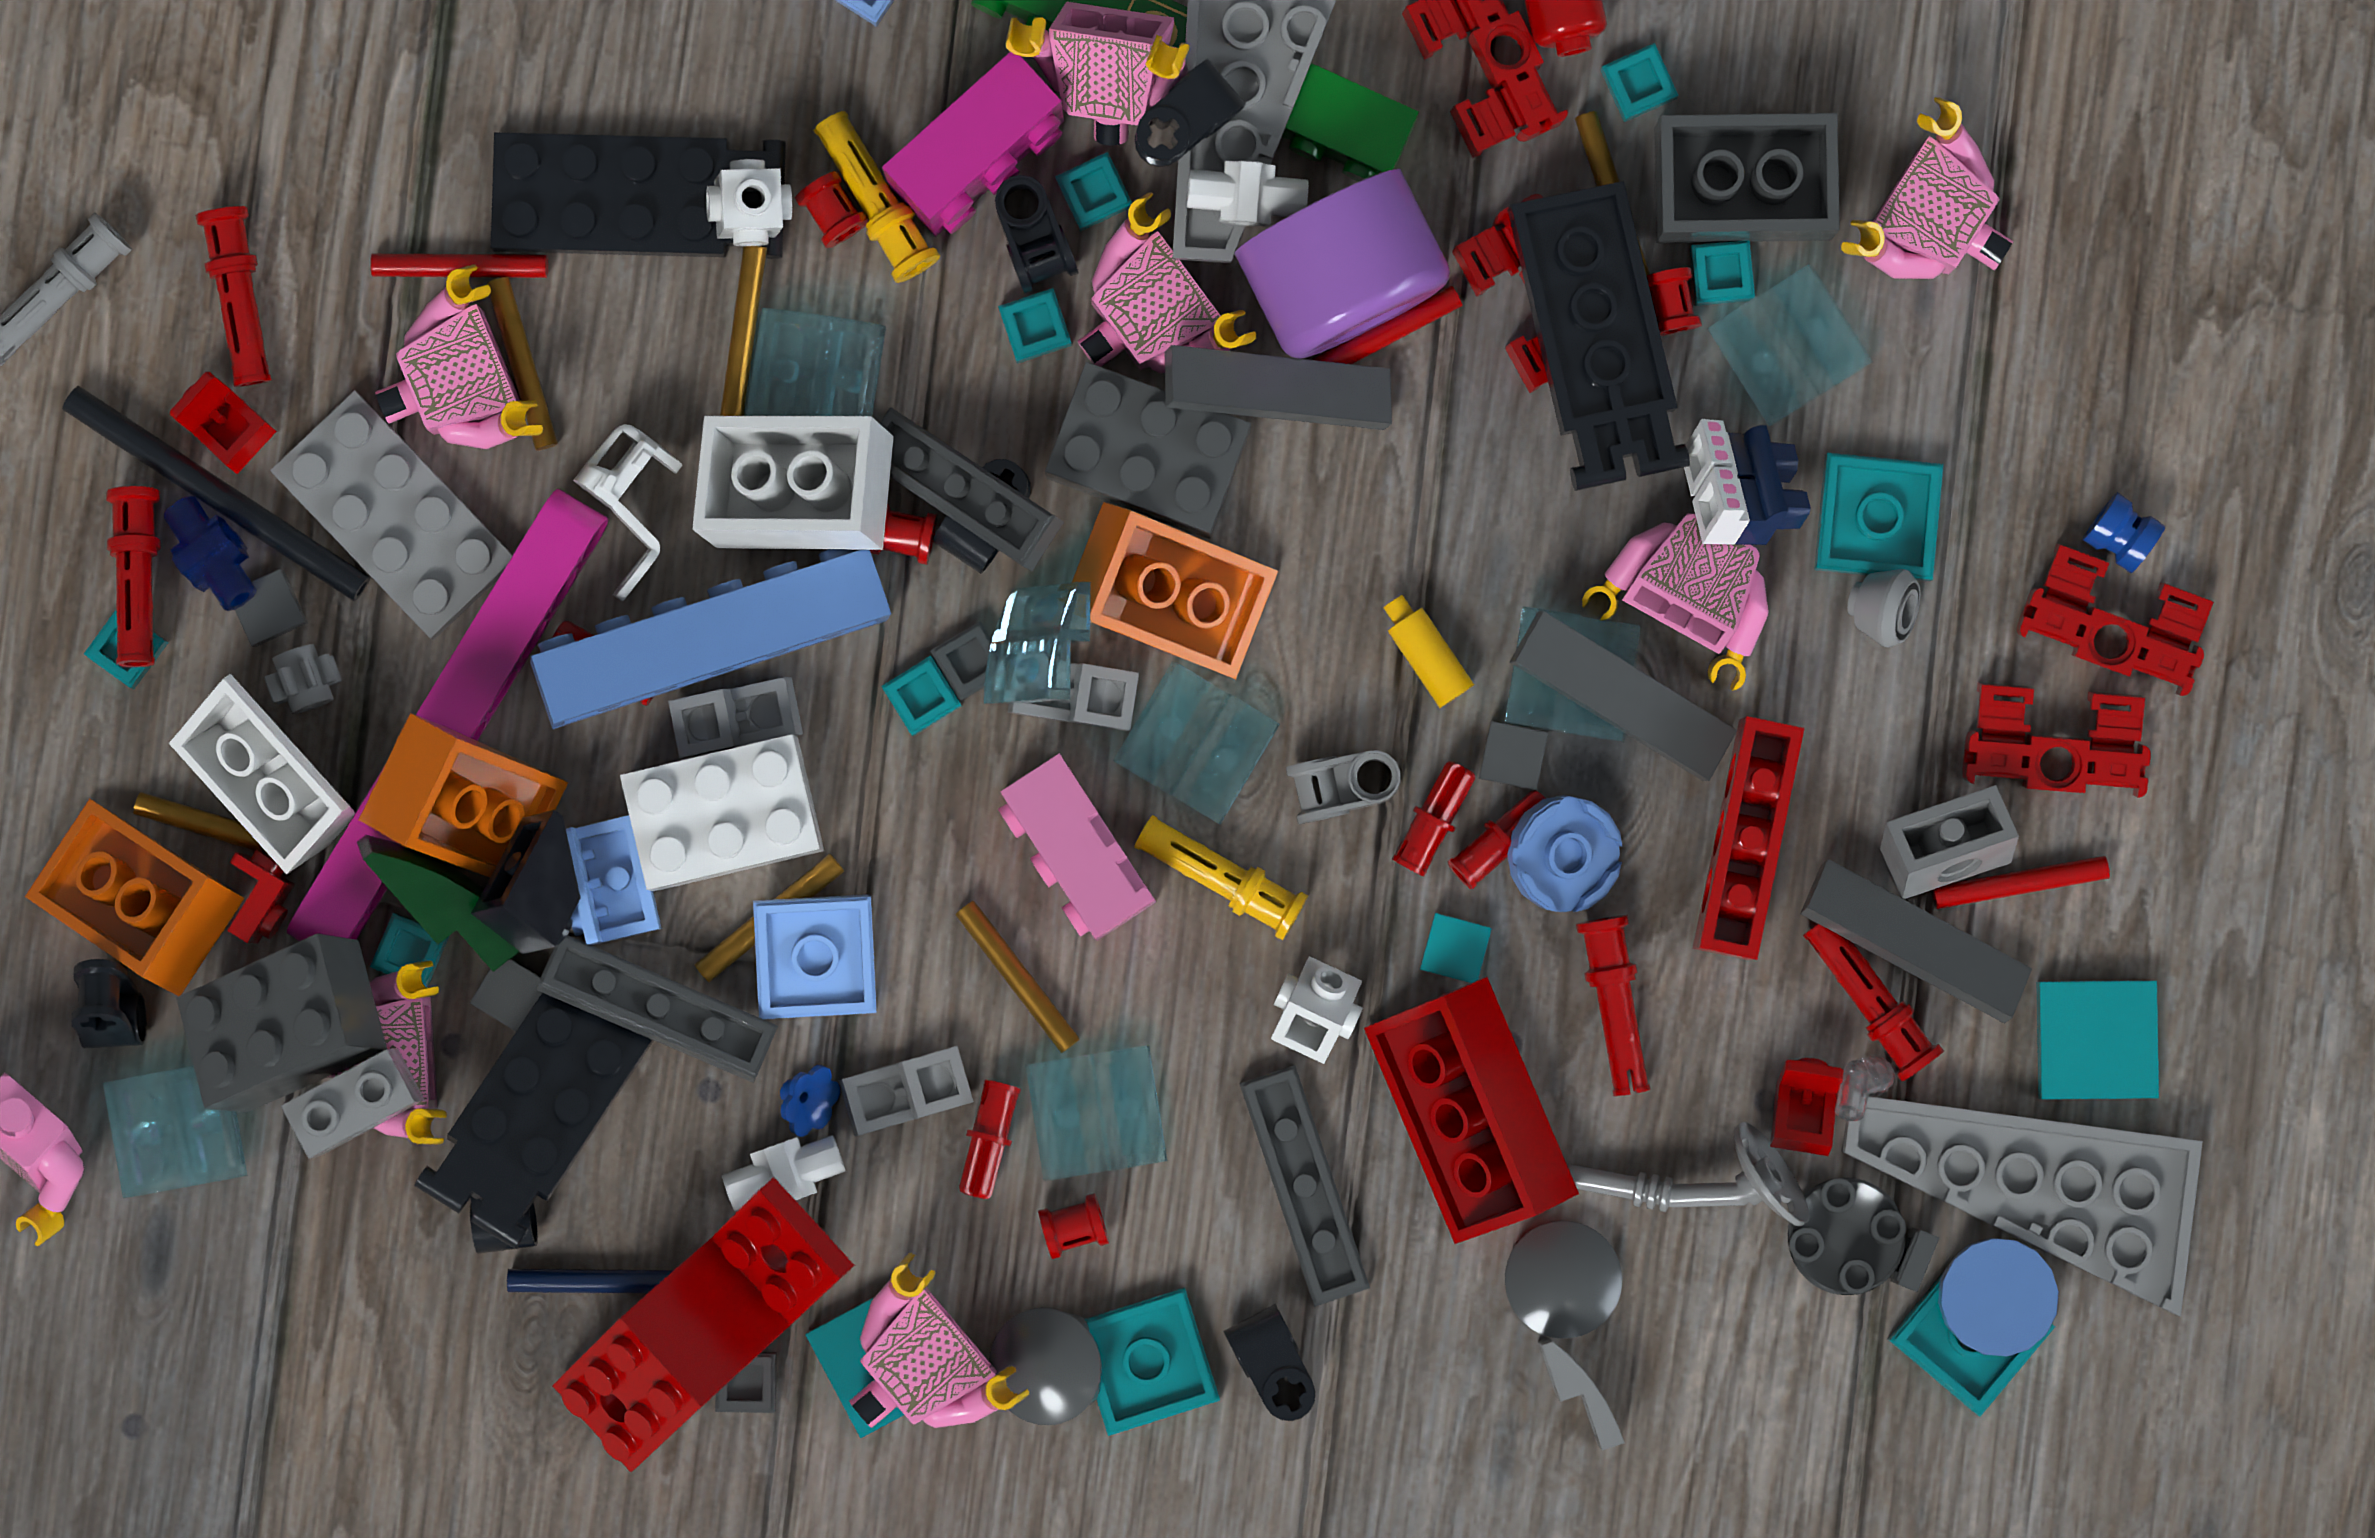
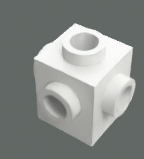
[706,159,792,246]
[1271,956,1363,1064]

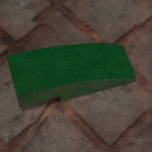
[357,835,519,972]

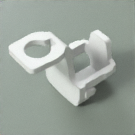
[573,424,683,601]

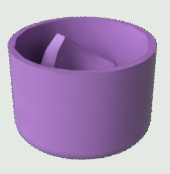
[1235,169,1450,358]

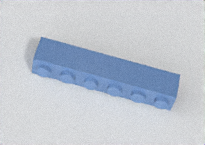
[530,549,891,729]

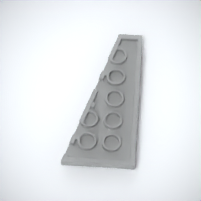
[1173,0,1336,263]
[1842,1094,2203,1317]

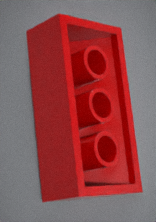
[1364,977,1579,1244]

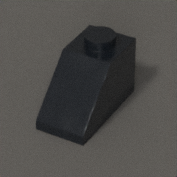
[471,810,581,954]

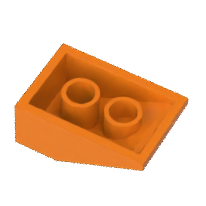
[1061,502,1278,679]
[359,713,569,877]
[25,799,245,996]

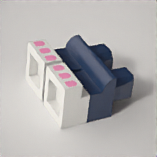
[1684,419,1811,545]

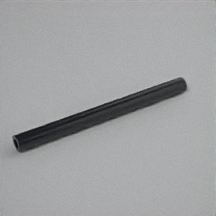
[62,386,370,601]

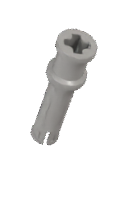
[0,212,132,366]

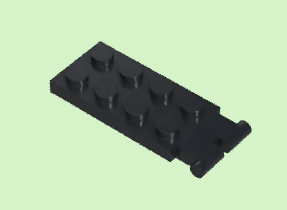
[490,132,786,259]
[1507,181,1690,491]
[414,993,654,1249]

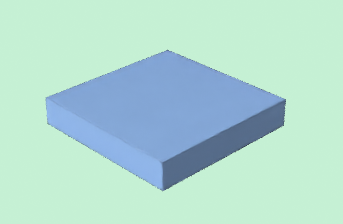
[753,894,877,1019]

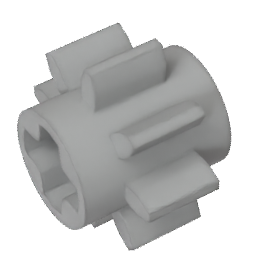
[264,644,342,714]

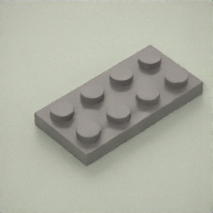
[270,390,513,640]

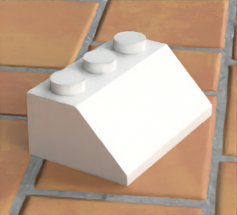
[169,674,356,874]

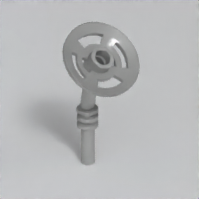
[1570,1122,1810,1226]

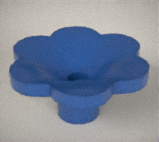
[780,1065,840,1137]

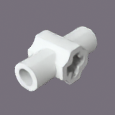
[1186,161,1308,226]
[722,1135,846,1211]

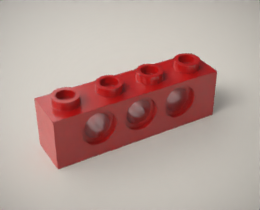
[1692,716,1805,960]

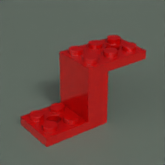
[552,1177,855,1472]

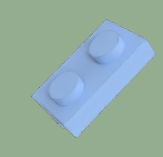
[566,815,662,945]

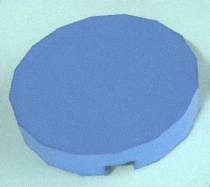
[1507,795,1622,912]
[1938,1238,2059,1357]

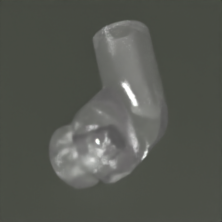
[1835,1055,1895,1121]

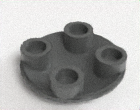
[1787,1178,1906,1295]
[1505,1221,1622,1338]
[989,1307,1102,1425]

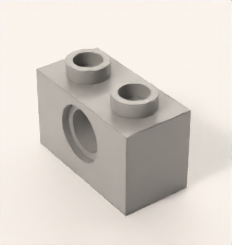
[1880,785,2019,899]
[281,1048,425,1159]

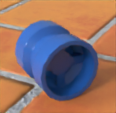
[2083,492,2165,574]

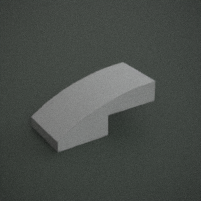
[1008,654,1139,731]
[668,677,803,758]
[838,1046,974,1136]
[1538,1338,1625,1451]

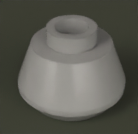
[1848,569,1921,648]

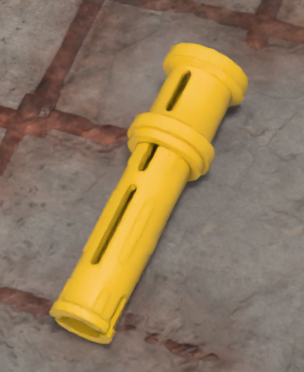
[813,111,941,283]
[1134,815,1308,941]

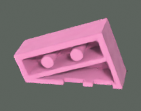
[998,753,1156,941]

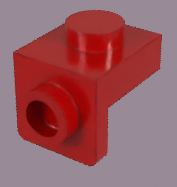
[170,371,277,474]
[227,849,295,944]
[1770,1058,1844,1156]

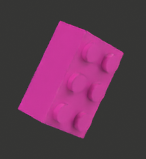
[882,52,1064,237]

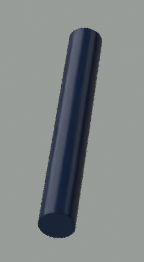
[507,1269,674,1293]

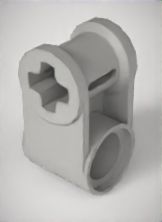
[1285,750,1401,825]

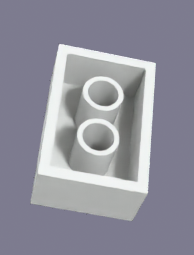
[692,416,894,550]
[620,734,824,891]

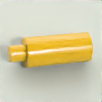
[1383,595,1475,708]

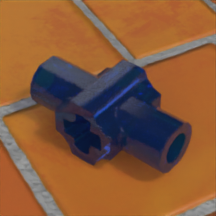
[163,496,257,611]

